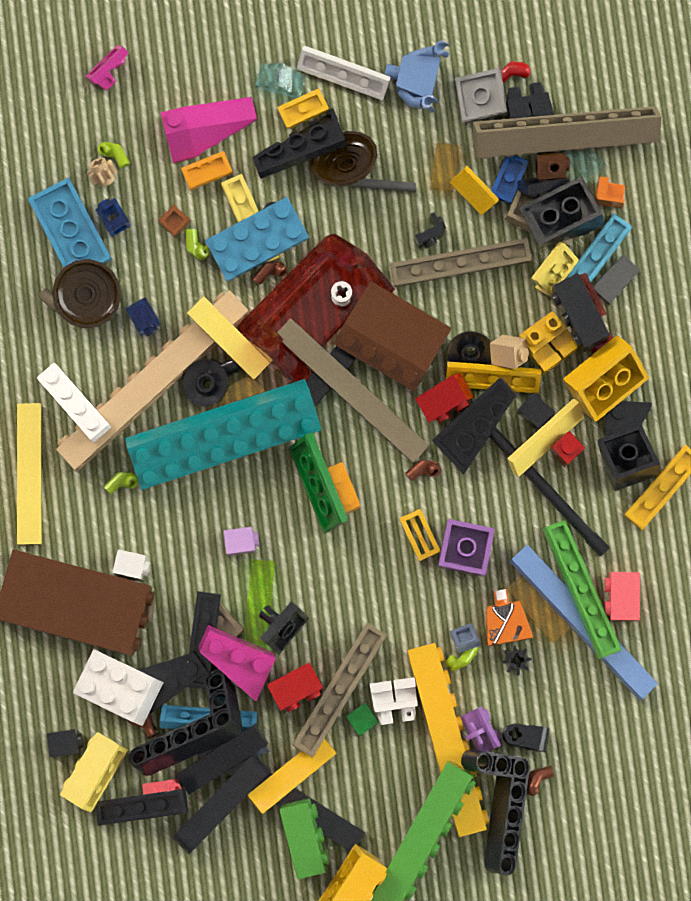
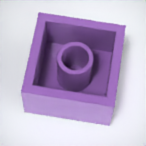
[437,519,495,577]

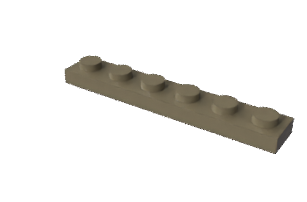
[390,238,532,288]
[292,623,387,758]

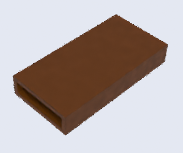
[0,549,155,656]

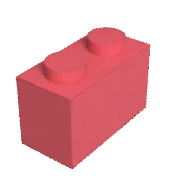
[604,572,640,622]

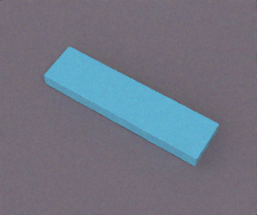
[564,213,632,288]

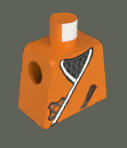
[486,589,533,647]

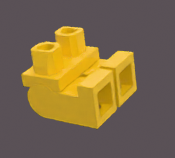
[519,311,580,375]

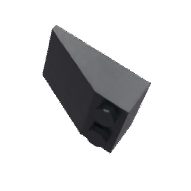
[519,176,605,247]

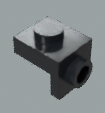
[414,212,446,249]

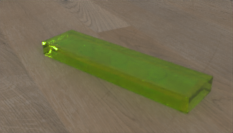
[244,559,275,650]

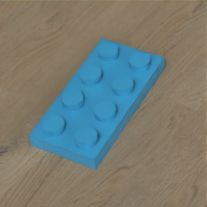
[27,177,112,267]
[205,197,310,282]

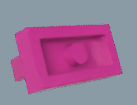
[85,45,129,91]

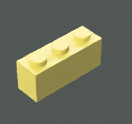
[60,732,128,812]

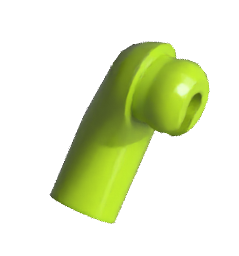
[97,142,130,169]
[185,229,210,260]

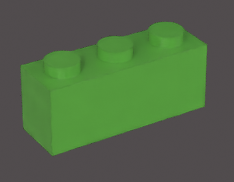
[279,798,330,879]

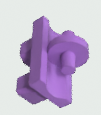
[460,707,502,752]

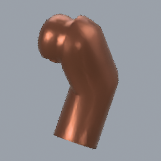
[252,261,287,285]
[405,460,441,482]
[526,766,554,796]

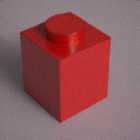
[549,431,585,467]

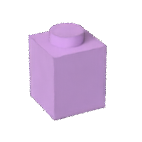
[224,527,259,556]

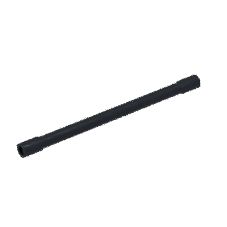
[463,400,610,557]

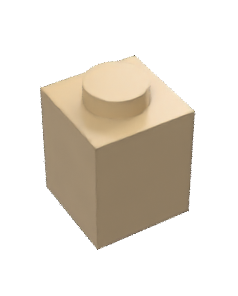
[490,334,529,369]

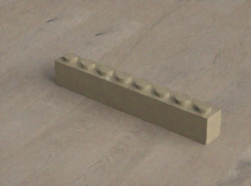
[473,106,662,159]

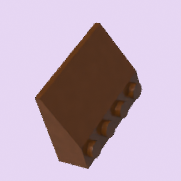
[333,281,452,391]

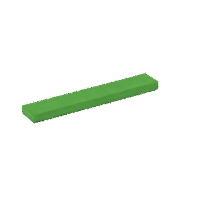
[542,520,622,660]

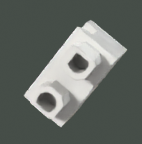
[369,677,418,725]

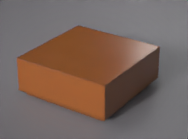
[158,205,191,238]

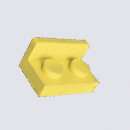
[531,242,579,296]

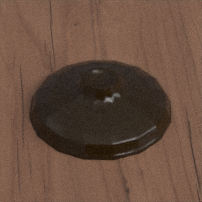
[311,131,378,187]
[52,259,121,328]

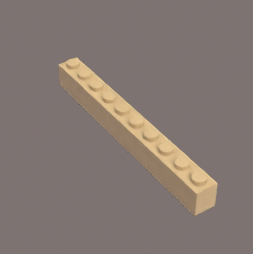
[56,290,249,473]

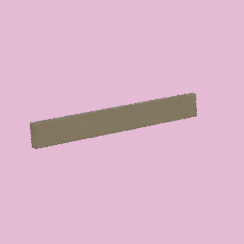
[275,318,429,463]

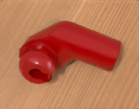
[501,61,531,83]

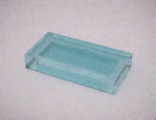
[562,148,607,182]

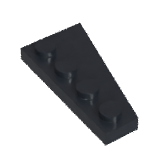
[253,108,347,179]
[432,377,517,475]

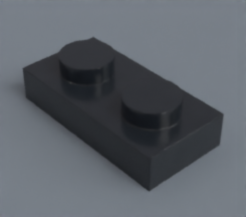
[517,177,570,197]

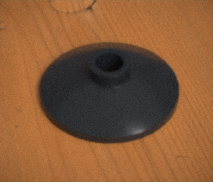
[447,331,491,365]
[183,360,228,407]

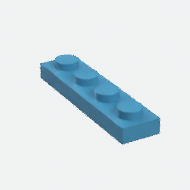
[160,705,257,732]

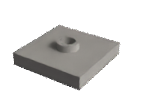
[455,68,509,124]

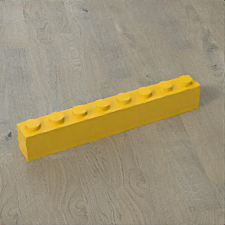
[407,643,489,837]

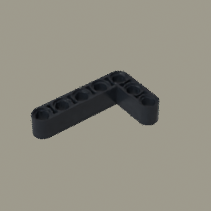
[128,670,242,776]
[461,749,530,876]

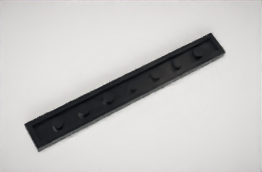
[198,743,365,851]

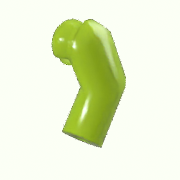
[103,472,139,495]
[445,647,479,671]

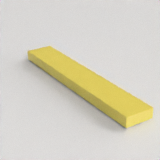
[17,403,42,545]

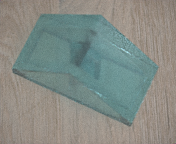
[255,63,306,98]

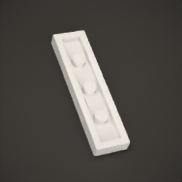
[297,46,391,100]
[37,363,111,443]

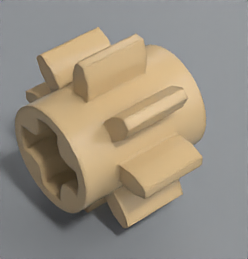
[87,158,117,187]

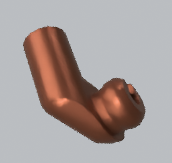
[127,714,158,739]

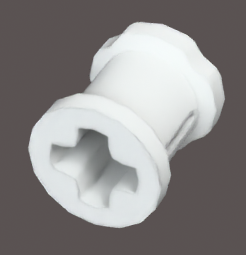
[331,281,352,307]

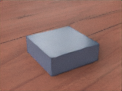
[450,623,481,653]

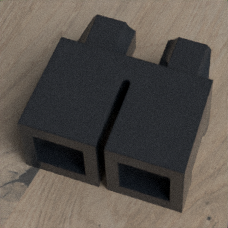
[507,82,554,119]

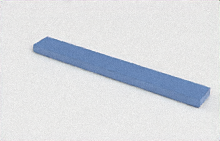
[509,544,658,701]

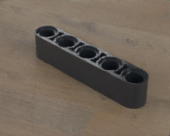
[172,754,271,855]

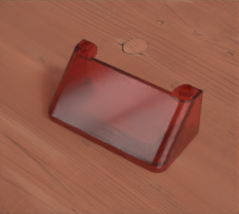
[238,234,395,384]

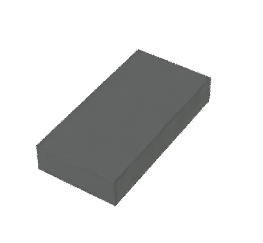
[592,255,640,305]

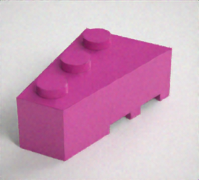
[198,625,276,701]

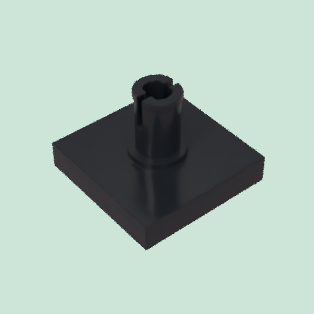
[259,601,309,655]

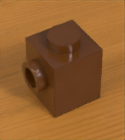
[535,151,570,180]

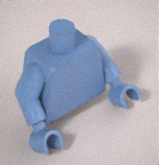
[385,41,450,113]

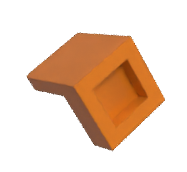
[595,176,625,208]

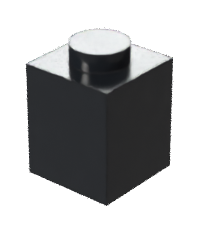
[516,393,555,432]
[46,729,84,757]

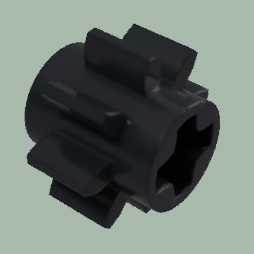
[501,646,532,676]

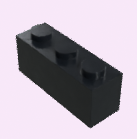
[550,274,610,353]

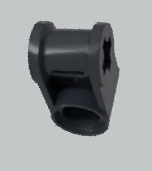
[502,723,550,752]

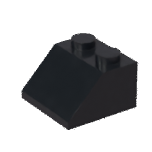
[597,424,660,491]

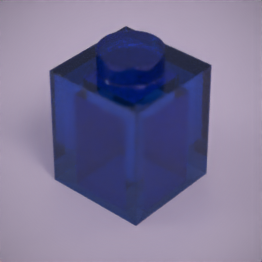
[125,297,161,337]

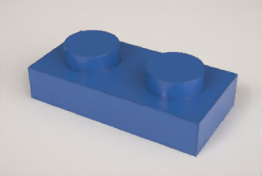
[491,155,529,205]

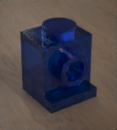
[95,198,131,238]

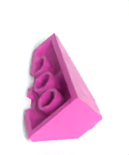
[160,97,257,163]

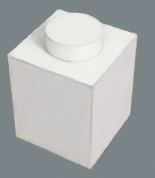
[112,549,150,581]

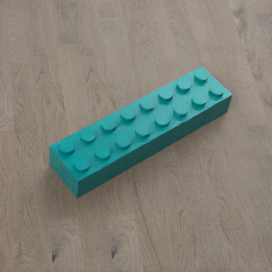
[125,379,322,490]

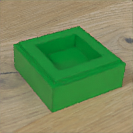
[346,703,379,736]

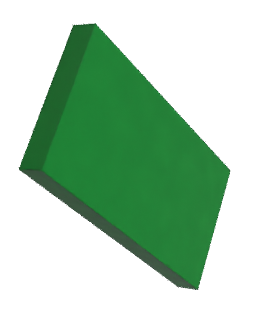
[289,433,348,534]

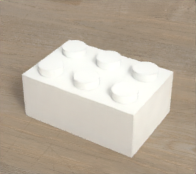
[73,649,164,726]

